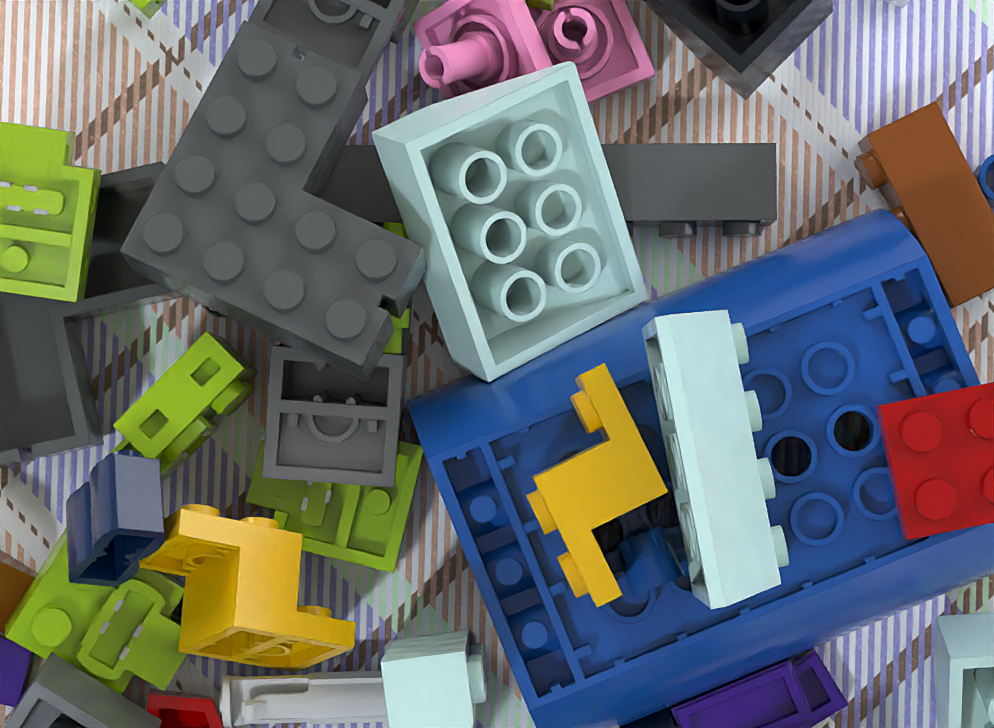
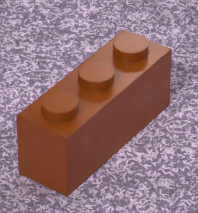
[856,101,994,309]

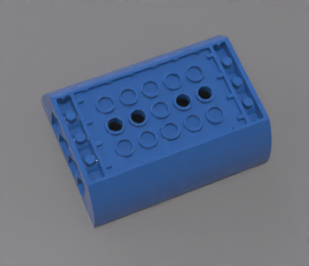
[407,208,994,728]

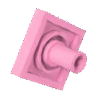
[412,0,553,100]
[528,0,656,105]

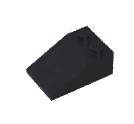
[643,0,833,100]

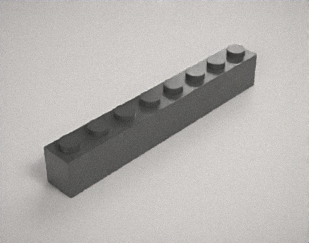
[318,143,777,239]

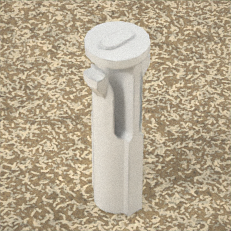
[219,670,388,728]

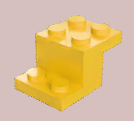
[526,363,668,607]
[139,504,356,673]

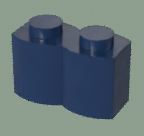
[66,450,165,587]

